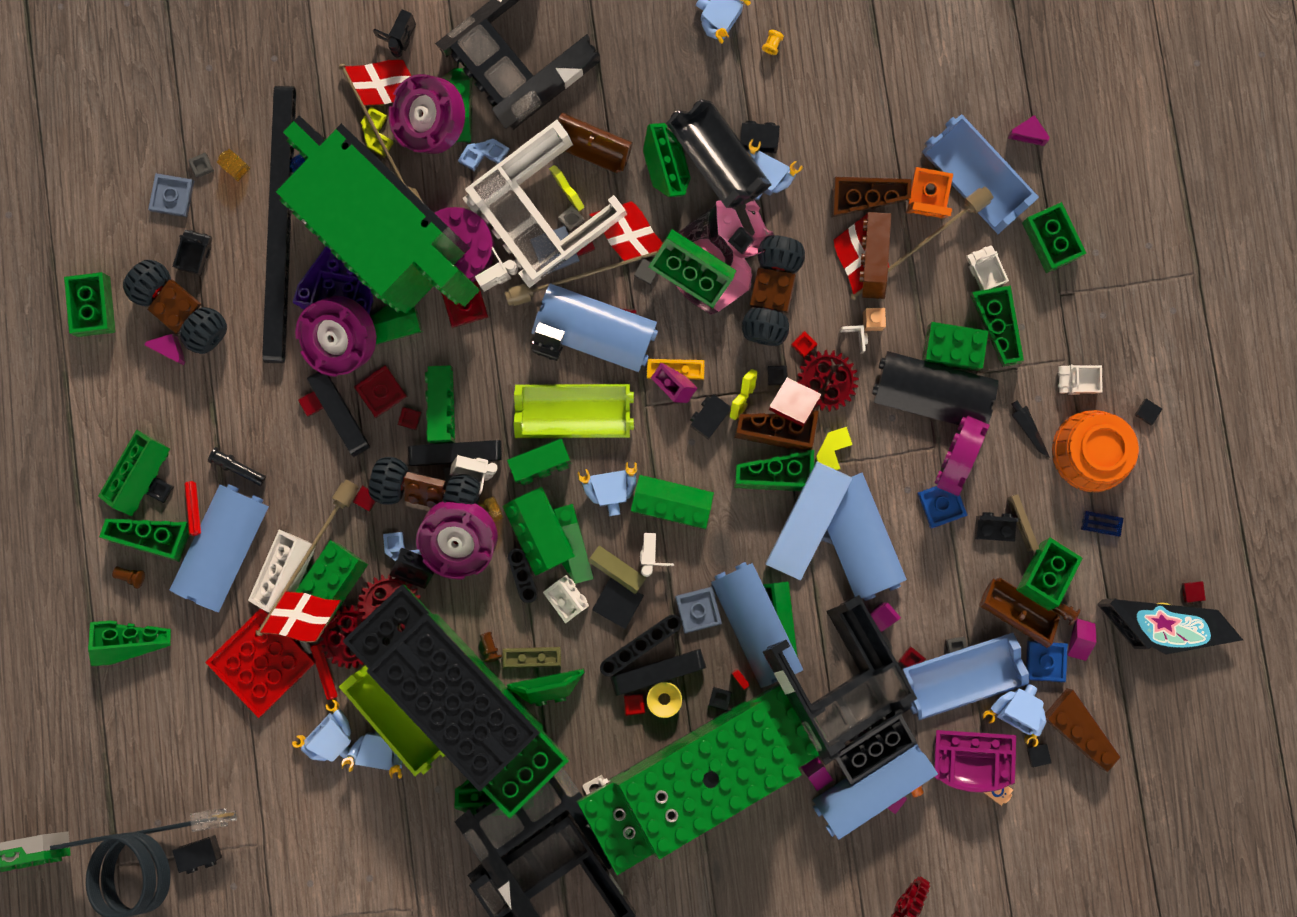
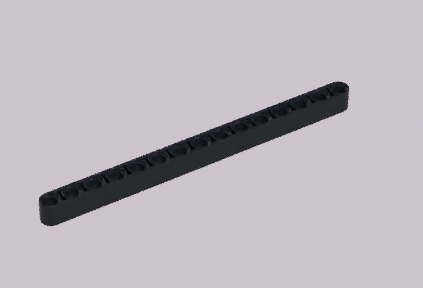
[262,86,296,363]

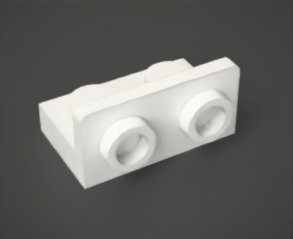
[543,575,589,623]

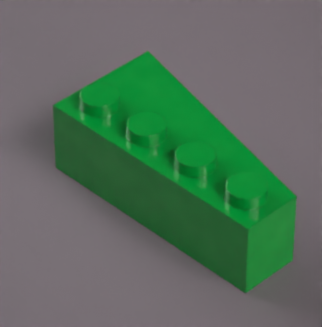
[970,285,1024,367]
[734,450,814,491]
[99,519,189,562]

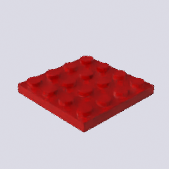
[205,608,315,718]

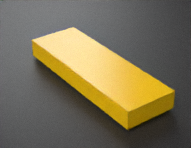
[647,359,704,380]

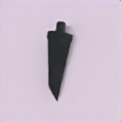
[1011,400,1050,458]

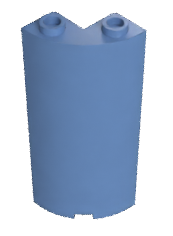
[922,114,1039,234]
[531,283,658,372]
[827,473,907,601]
[169,484,269,613]
[711,562,803,688]
[901,633,1029,720]
[813,744,938,839]

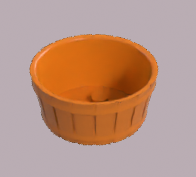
[1052,410,1139,492]

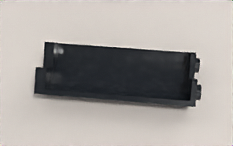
[666,99,772,208]
[872,351,999,425]

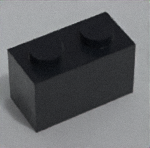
[740,121,780,153]
[690,394,731,440]
[172,835,222,874]

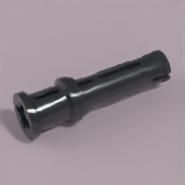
[208,447,266,487]

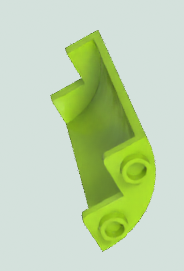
[514,384,634,438]
[339,666,445,777]

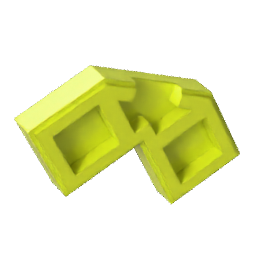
[361,107,394,158]
[549,165,584,211]
[730,369,758,420]
[816,427,852,470]

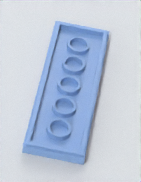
[766,461,852,580]

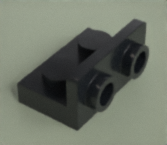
[975,512,1019,542]
[389,548,434,589]

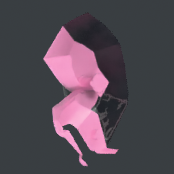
[676,200,773,315]

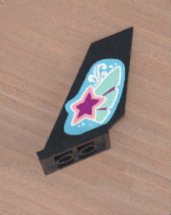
[1097,598,1243,655]

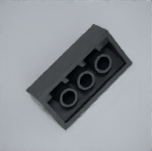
[835,712,917,785]

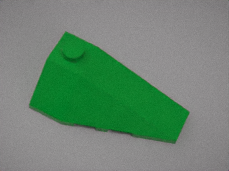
[370,305,423,345]
[553,504,594,584]
[88,620,171,666]

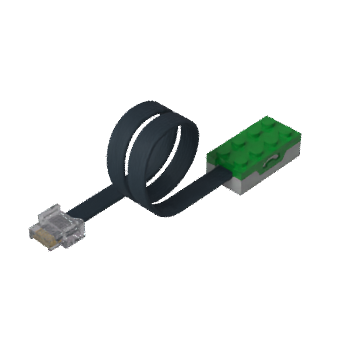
[0,808,237,917]

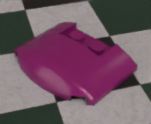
[934,730,1016,793]

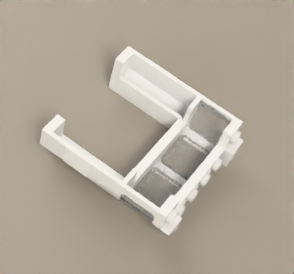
[462,120,627,288]

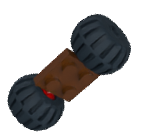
[742,235,805,346]
[123,260,227,354]
[368,457,481,508]

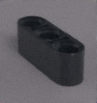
[508,549,538,603]

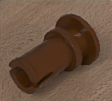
[112,566,145,589]
[1052,602,1080,626]
[479,632,502,663]

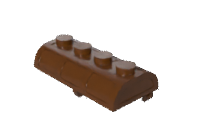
[558,113,633,174]
[979,577,1060,648]

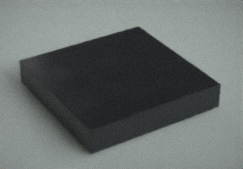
[592,577,644,629]

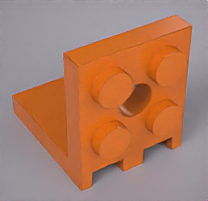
[906,167,953,219]

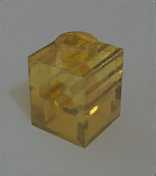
[216,149,250,182]

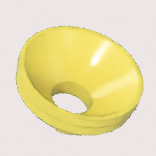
[647,682,682,718]

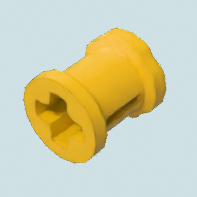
[762,30,784,55]

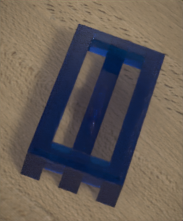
[1081,511,1124,537]

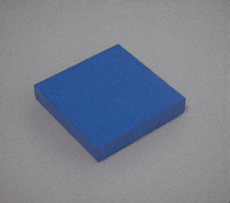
[917,486,968,529]
[1026,641,1068,682]

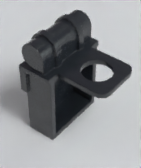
[373,9,416,58]
[172,230,212,276]
[531,323,565,361]

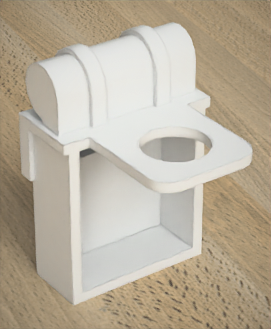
[966,246,1009,290]
[475,247,518,292]
[1058,364,1102,395]
[450,455,497,495]
[640,533,674,577]

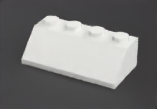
[248,530,316,612]

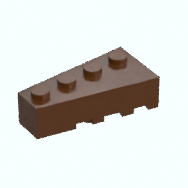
[831,177,912,218]
[859,212,891,299]
[734,411,819,452]
[1045,688,1120,772]

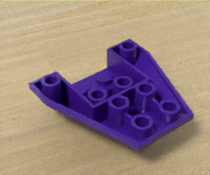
[293,247,373,314]

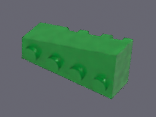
[425,365,456,444]

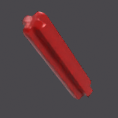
[184,481,201,536]
[310,643,338,700]

